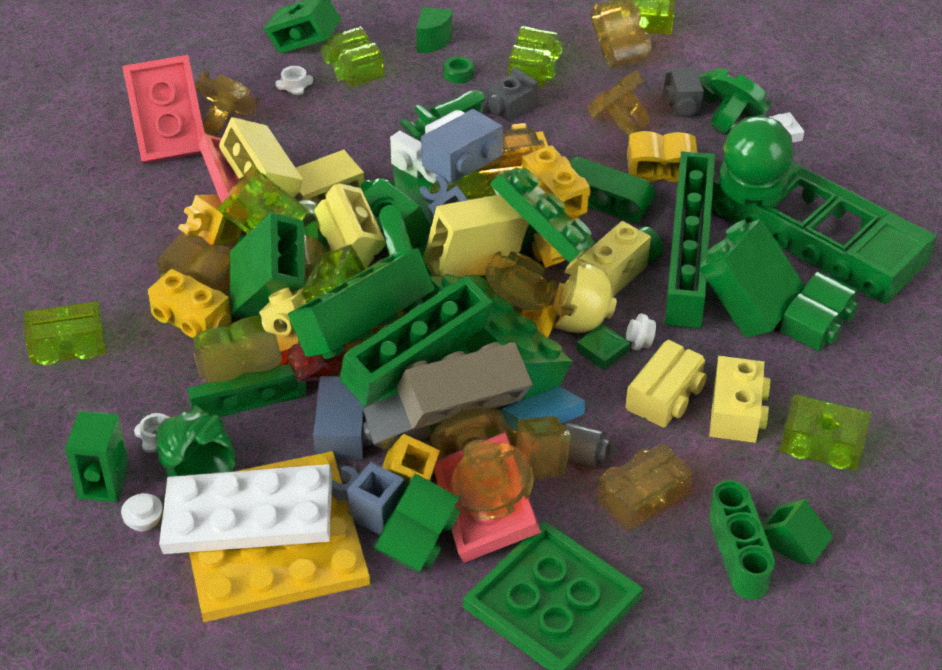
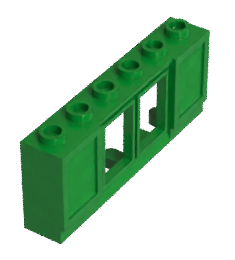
[711,161,937,305]

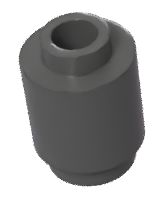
[550,422,612,469]

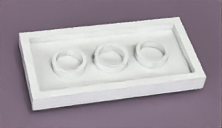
[159,464,332,554]

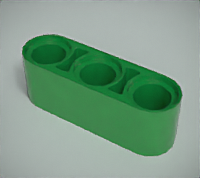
[569,157,656,223]
[709,480,775,600]

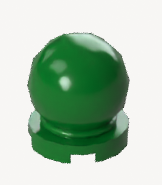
[719,115,794,206]

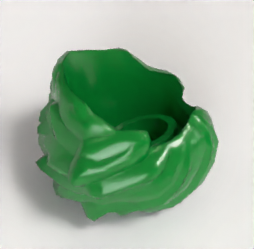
[156,405,236,477]

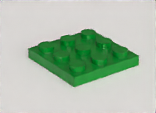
[463,521,643,670]

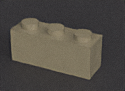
[396,342,533,430]

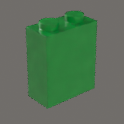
[230,212,305,322]
[699,219,805,337]

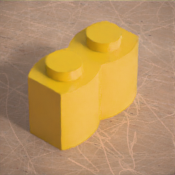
[627,131,698,182]

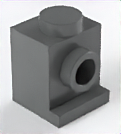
[487,67,538,122]
[661,67,704,117]

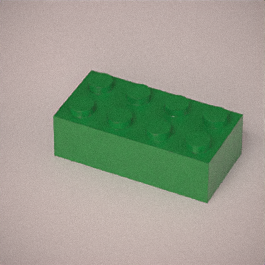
[411,274,573,401]

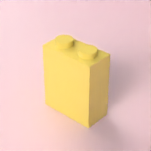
[423,194,529,277]

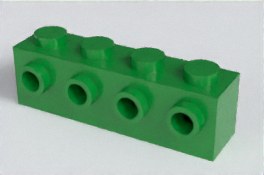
[288,248,435,359]
[340,275,492,408]

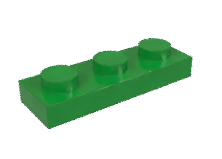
[187,361,307,417]

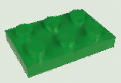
[490,167,595,263]

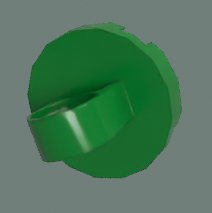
[709,69,772,134]

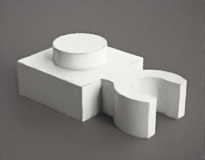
[390,130,438,184]

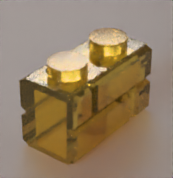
[597,443,693,531]

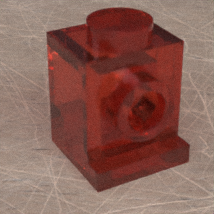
[286,340,349,382]

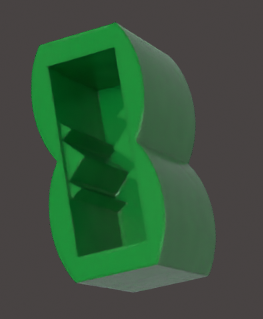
[780,272,859,351]
[372,473,461,573]

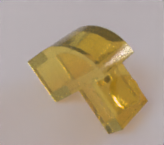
[502,416,571,481]

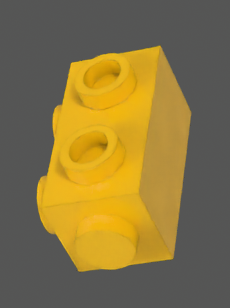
[521,145,590,218]
[148,268,232,343]

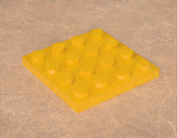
[189,451,370,622]

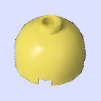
[553,258,617,334]

